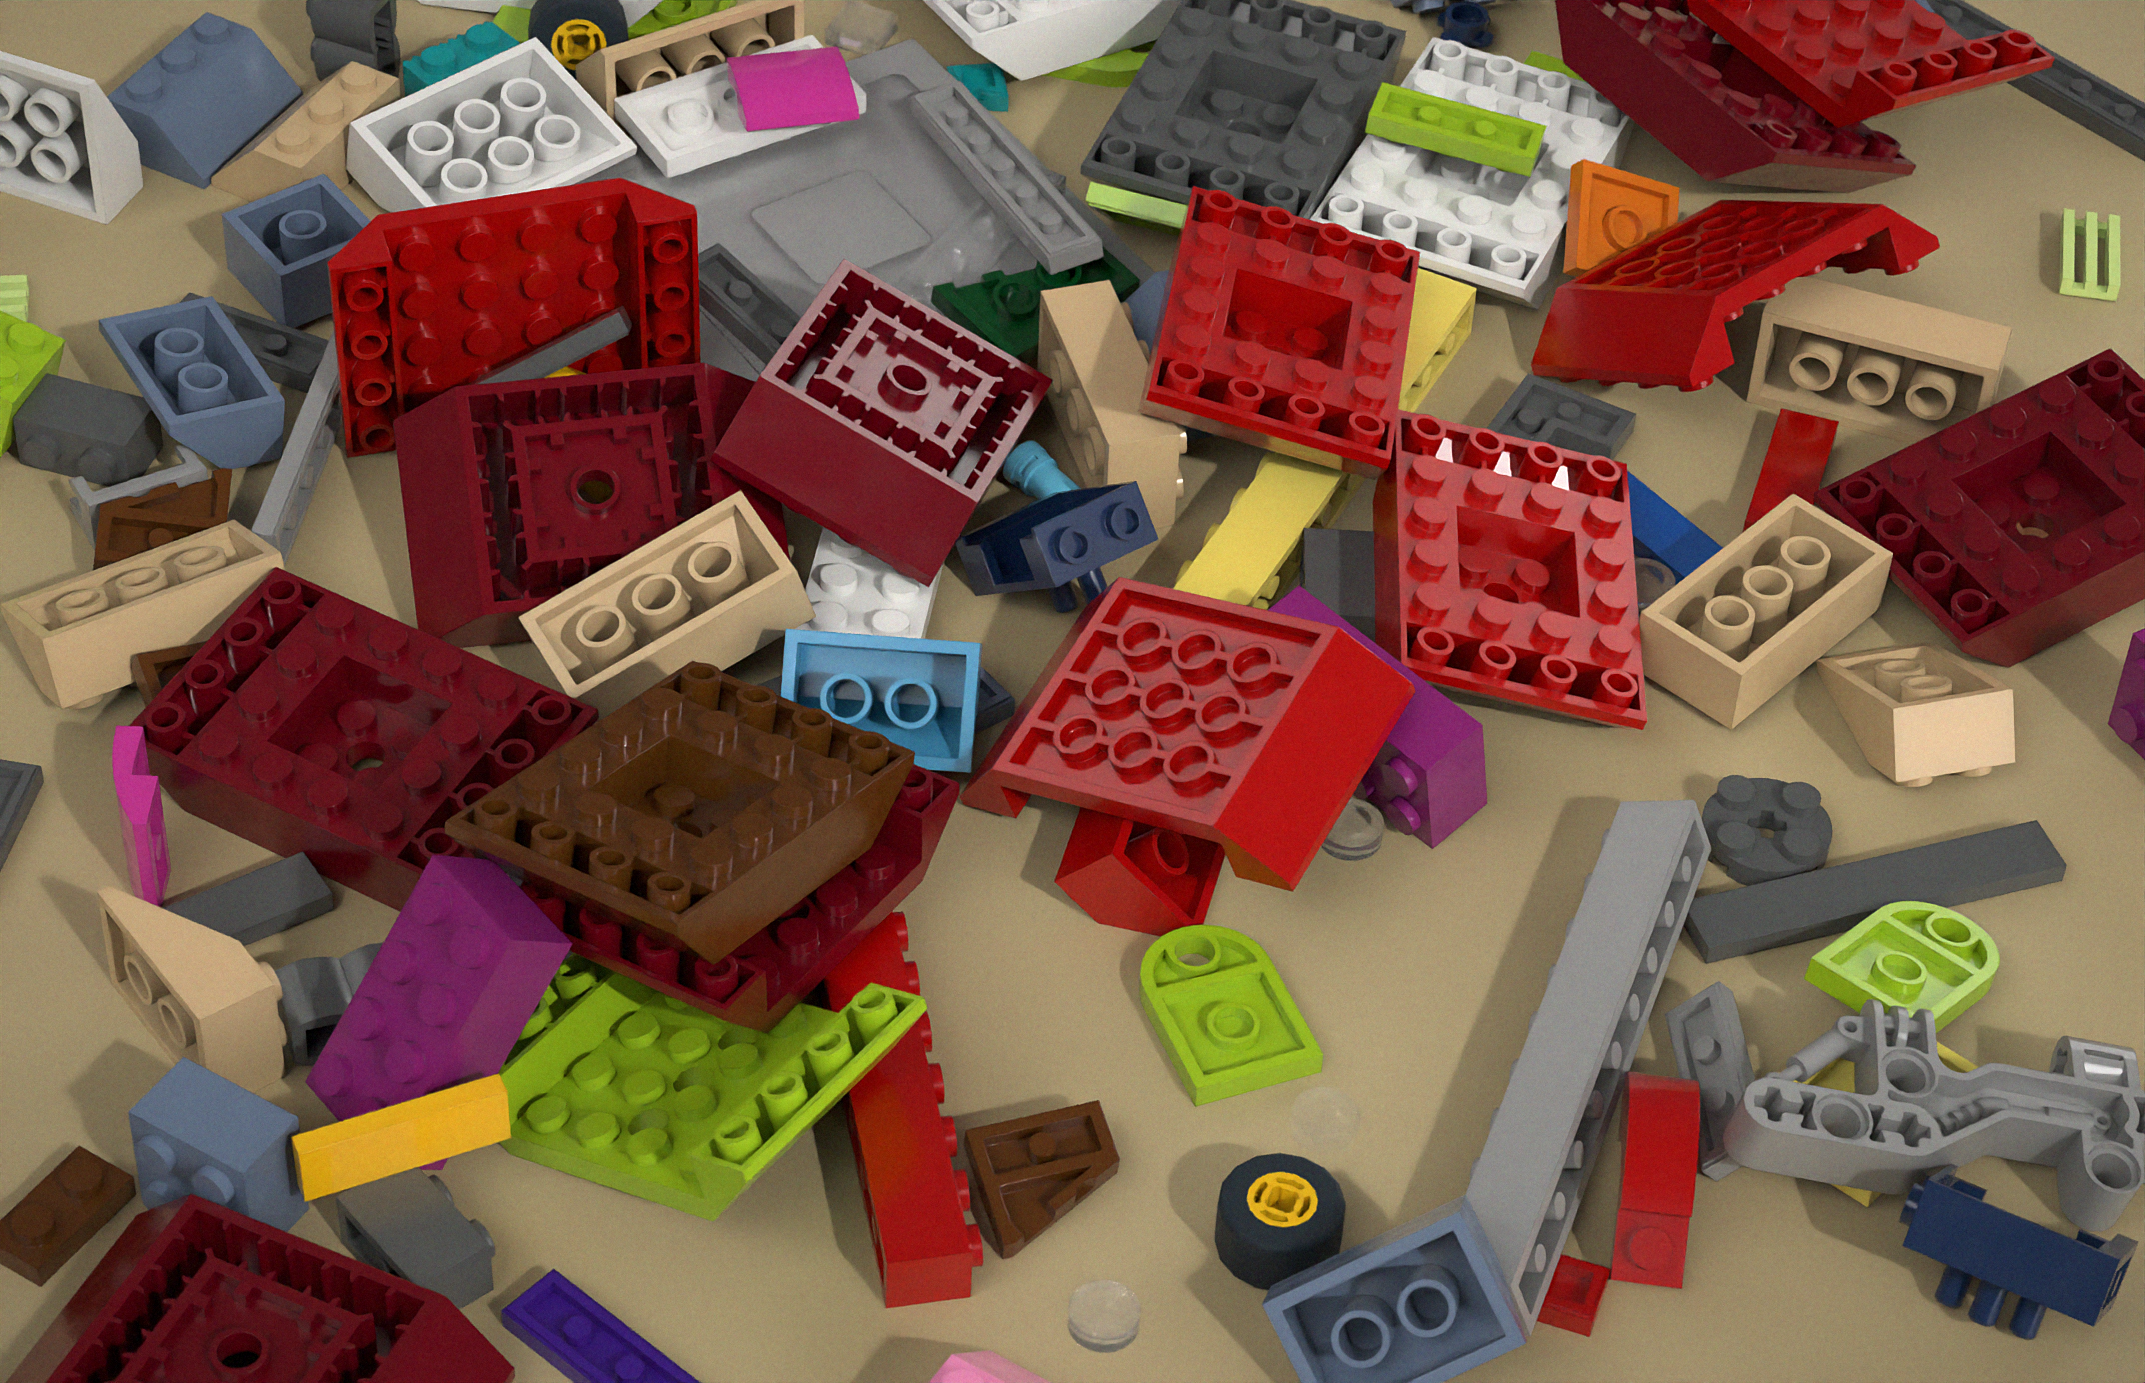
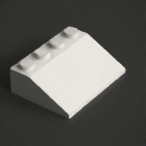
[346,37,637,213]
[0,51,143,225]

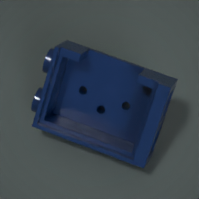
[955,481,1159,613]
[1899,1164,2138,1340]

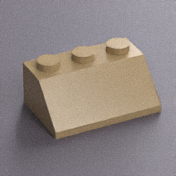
[211,61,401,202]

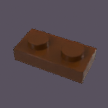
[0,1145,137,1287]

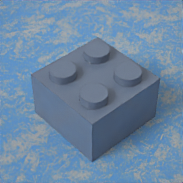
[221,174,371,328]
[128,1057,309,1232]

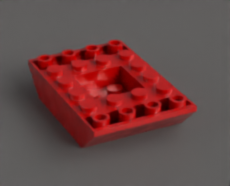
[1138,186,1420,480]
[1372,409,1647,730]

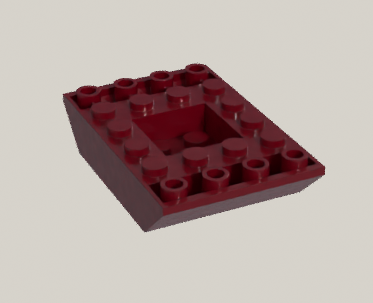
[1555,0,1917,193]
[710,259,1053,588]
[1814,348,2145,668]
[393,363,790,648]
[129,567,599,912]
[5,1194,515,1383]

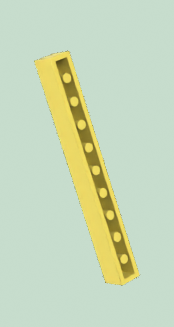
[1173,268,1477,610]

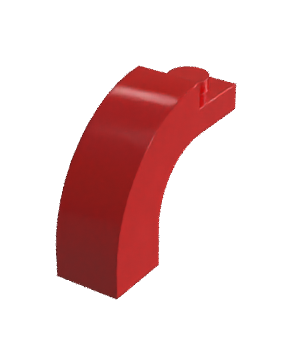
[1609,1071,1700,1289]

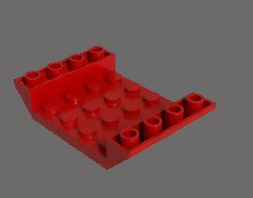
[1687,0,2055,128]
[327,177,701,458]
[1531,200,1940,392]
[959,577,1416,892]

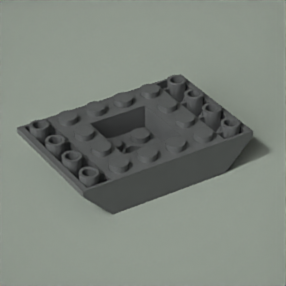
[1081,0,1406,220]

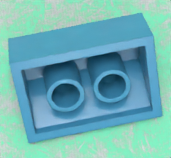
[781,629,983,773]

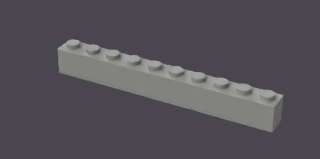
[1466,800,1712,1336]

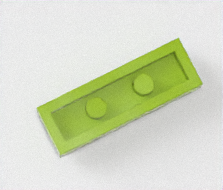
[1365,82,1547,177]

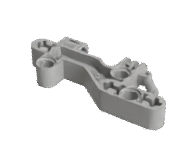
[1722,999,2145,1231]

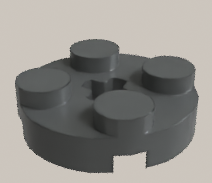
[1702,775,1833,886]

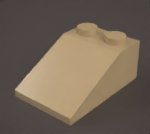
[1816,641,2015,787]
[97,886,288,1093]

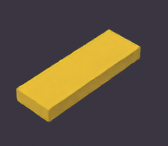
[291,1074,511,1202]

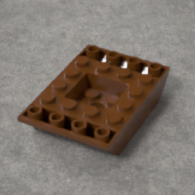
[445,660,915,965]

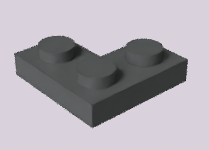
[1487,373,1636,460]

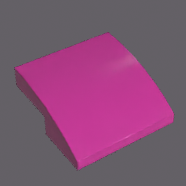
[727,46,859,131]
[112,725,171,908]

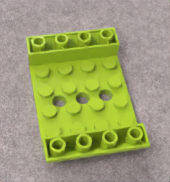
[498,953,927,1222]

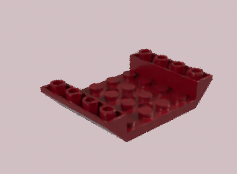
[519,764,960,1034]

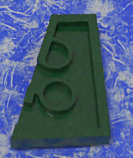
[930,247,1140,364]

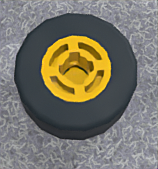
[528,0,629,80]
[1214,1153,1346,1290]

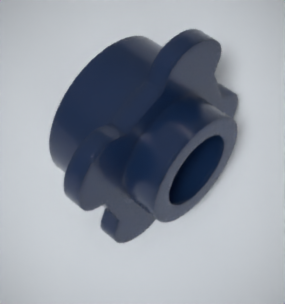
[1437,2,1494,49]

